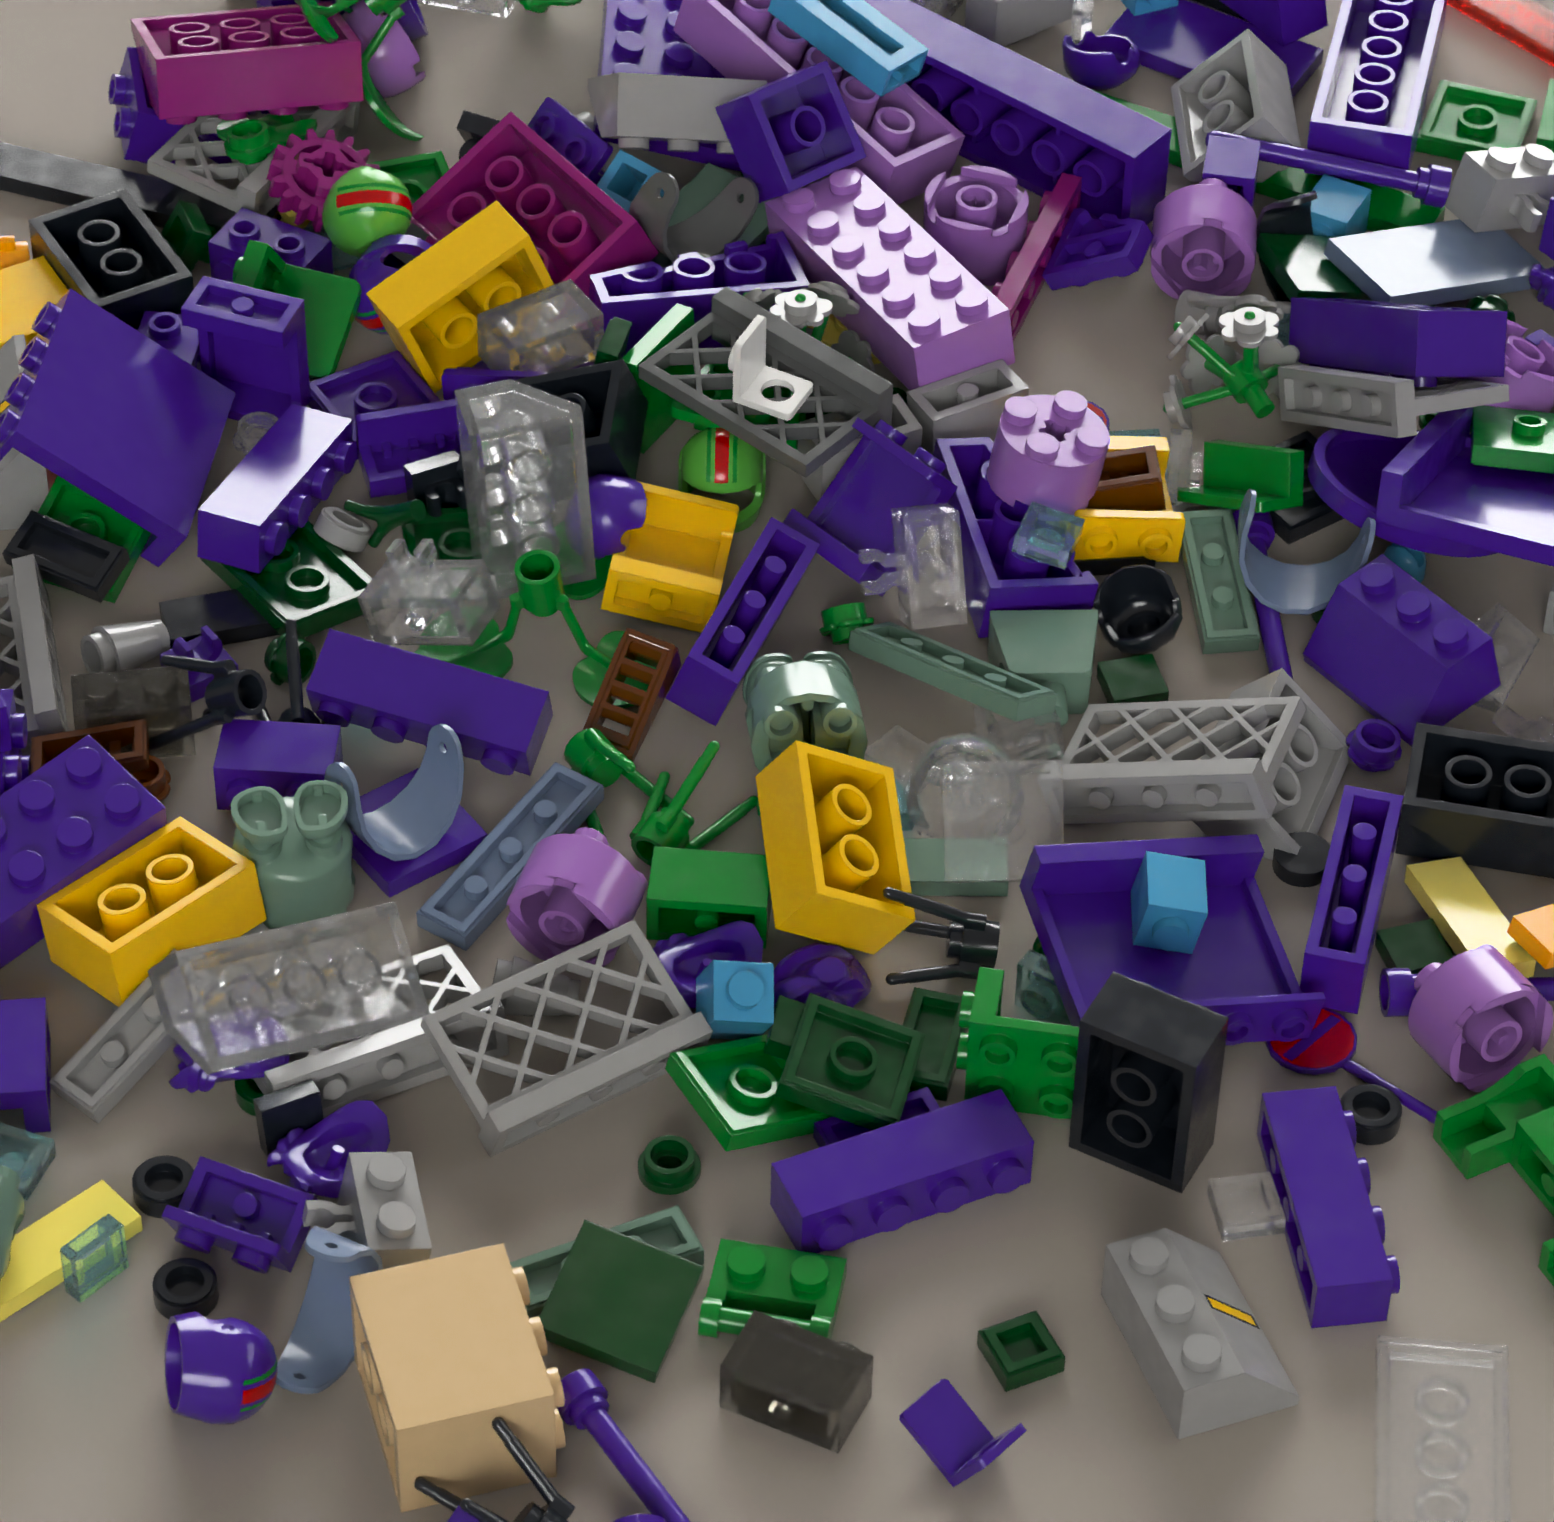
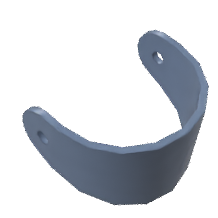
[1238,489,1376,615]
[324,724,464,861]
[276,1226,383,1394]

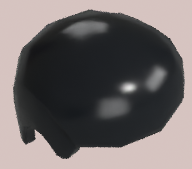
[1093,564,1183,655]

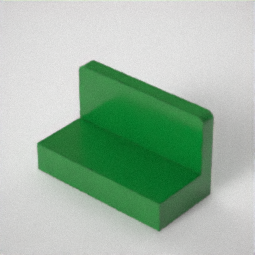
[1177,440,1304,513]

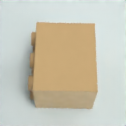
[349,1243,566,1513]

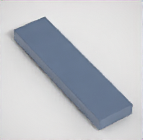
[416,762,604,951]

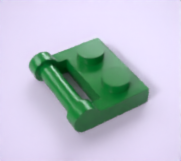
[698,1238,847,1356]

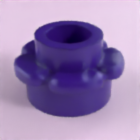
[1346,719,1402,772]

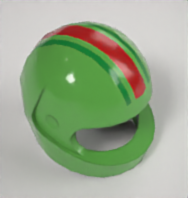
[322,166,413,257]
[678,427,766,533]

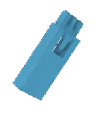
[768,0,929,97]

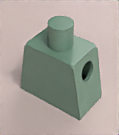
[987,609,1098,730]

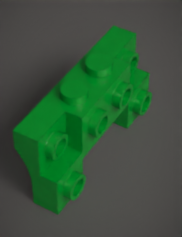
[1433,1054,1554,1286]

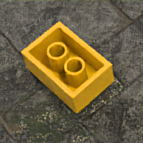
[366,200,563,393]
[755,740,916,955]
[37,816,267,1007]

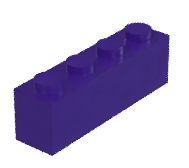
[197,404,358,574]
[666,517,820,727]
[306,629,553,776]
[1300,785,1404,1014]
[1257,1086,1400,1329]
[770,1089,1034,1254]

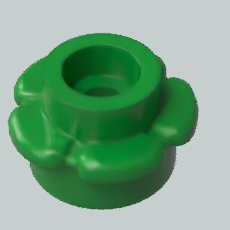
[819,602,874,645]

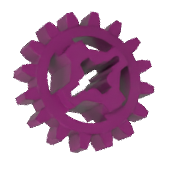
[266,128,380,233]

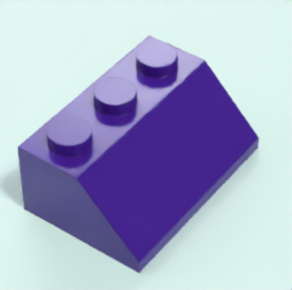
[1303,554,1501,747]

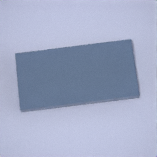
[1324,219,1546,306]

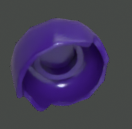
[1062,31,1140,92]
[567,474,647,560]

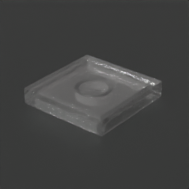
[943,760,1064,883]

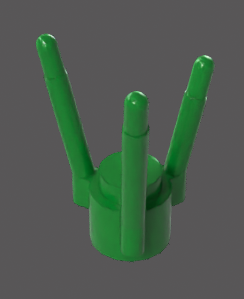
[564,728,695,836]
[629,740,758,866]

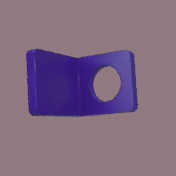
[899,1379,1027,1487]

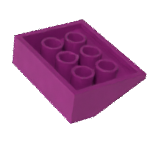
[131,1,364,125]
[411,111,659,336]

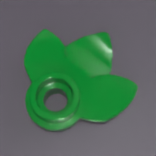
[216,114,318,164]

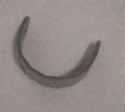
[629,172,759,263]

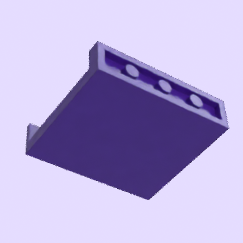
[0,288,236,567]
[1375,407,1554,567]
[1019,834,1326,1046]

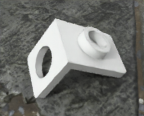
[728,315,813,421]

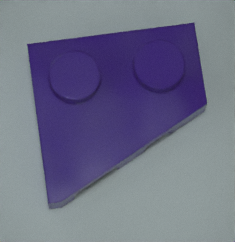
[1042,208,1153,291]

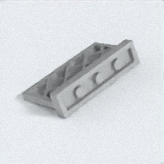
[147,101,361,215]
[1278,364,1509,438]
[0,554,69,745]
[1037,696,1306,824]
[420,919,713,1157]
[249,944,510,1118]

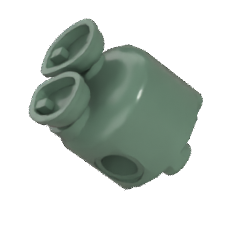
[742,651,868,772]
[230,780,355,933]

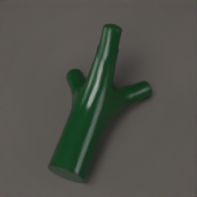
[344,499,426,548]

